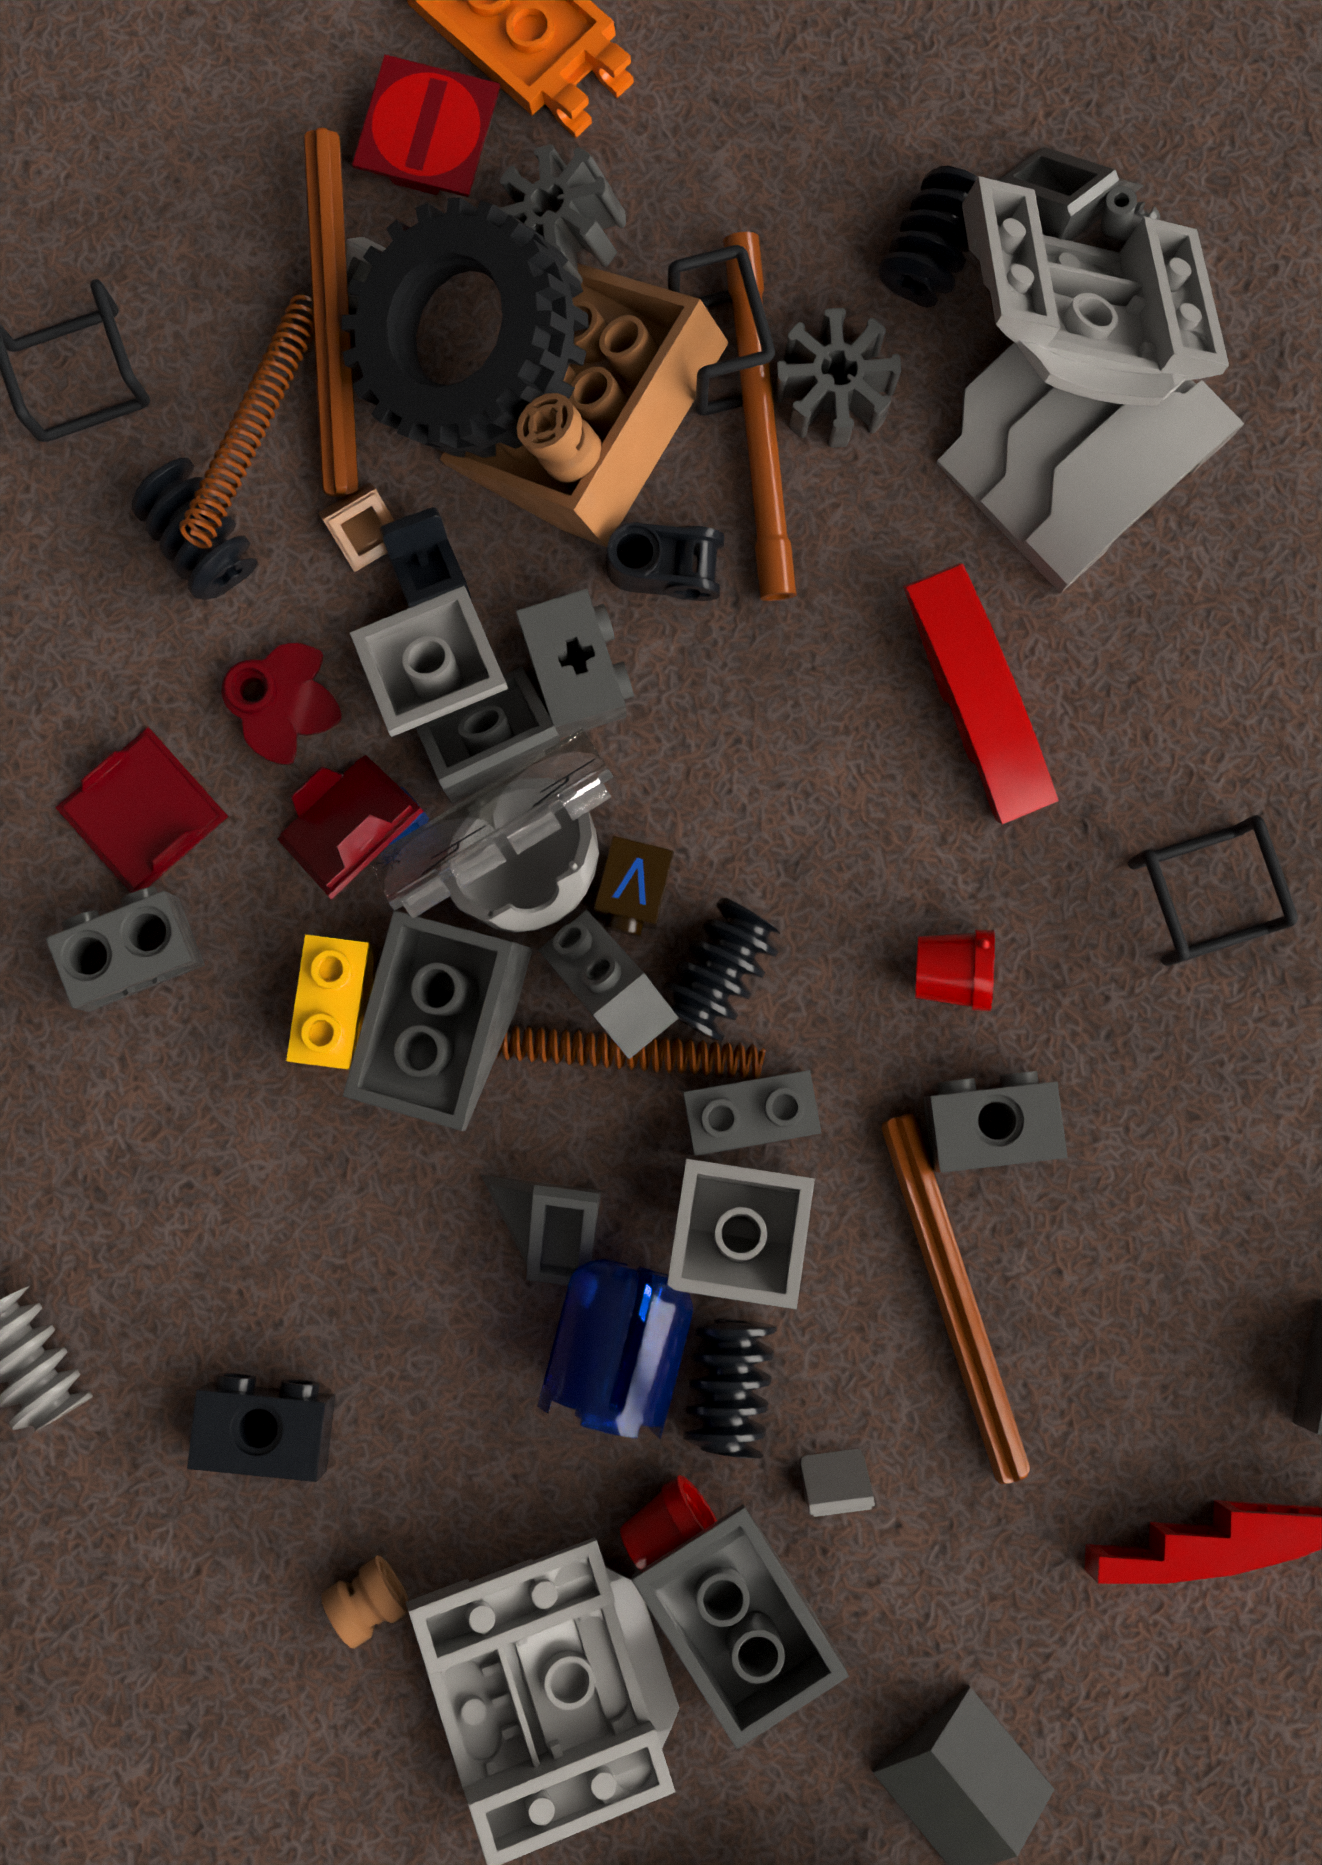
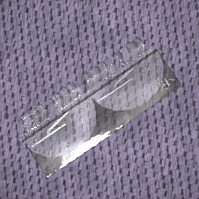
[370,728,613,918]

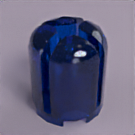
[537,1259,693,1439]

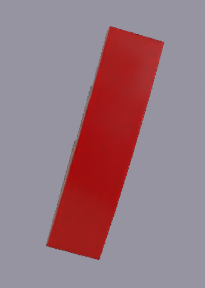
[903,563,1059,825]
[1085,1500,1322,1584]

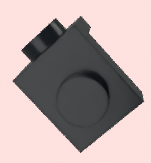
[379,507,471,608]

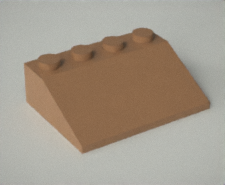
[440,263,729,547]

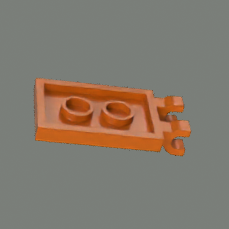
[407,0,634,139]

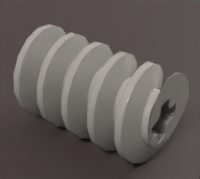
[0,1286,93,1432]

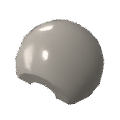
[443,782,599,933]

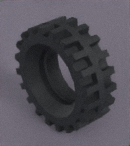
[341,197,589,458]

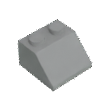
[667,1159,815,1310]

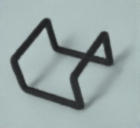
[668,245,775,416]
[0,279,150,442]
[1128,815,1298,966]

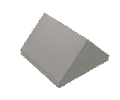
[350,586,508,737]

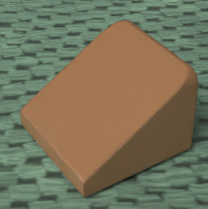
[318,483,394,572]

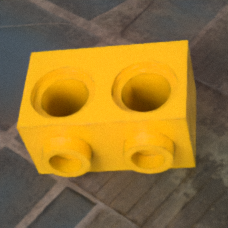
[286,934,379,1070]

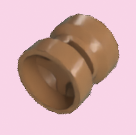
[516,393,602,482]
[321,1555,409,1649]

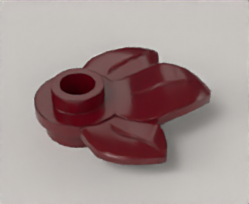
[221,643,343,765]

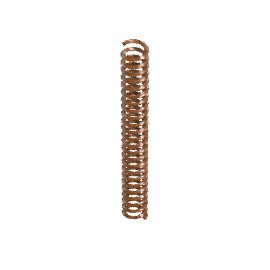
[179,295,314,549]
[496,1024,766,1080]

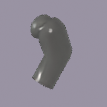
[1100,186,1160,243]

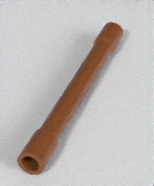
[723,232,797,601]

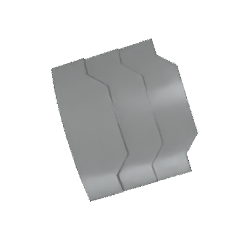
[962,176,1229,406]
[936,343,1244,594]
[405,1537,680,1865]

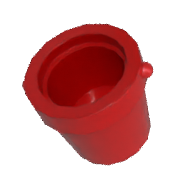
[915,929,995,1011]
[620,1475,718,1570]

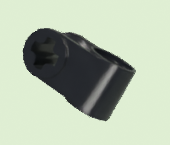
[606,522,725,601]

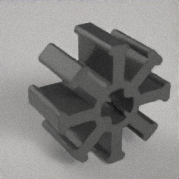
[494,144,626,284]
[774,308,901,448]

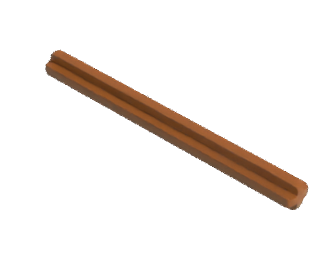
[303,128,359,497]
[881,1114,1030,1484]

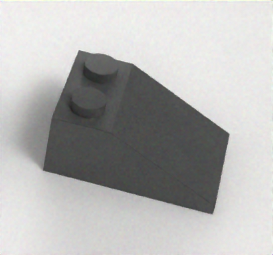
[342,910,533,1131]
[631,1504,849,1750]

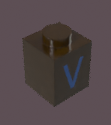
[594,836,674,937]

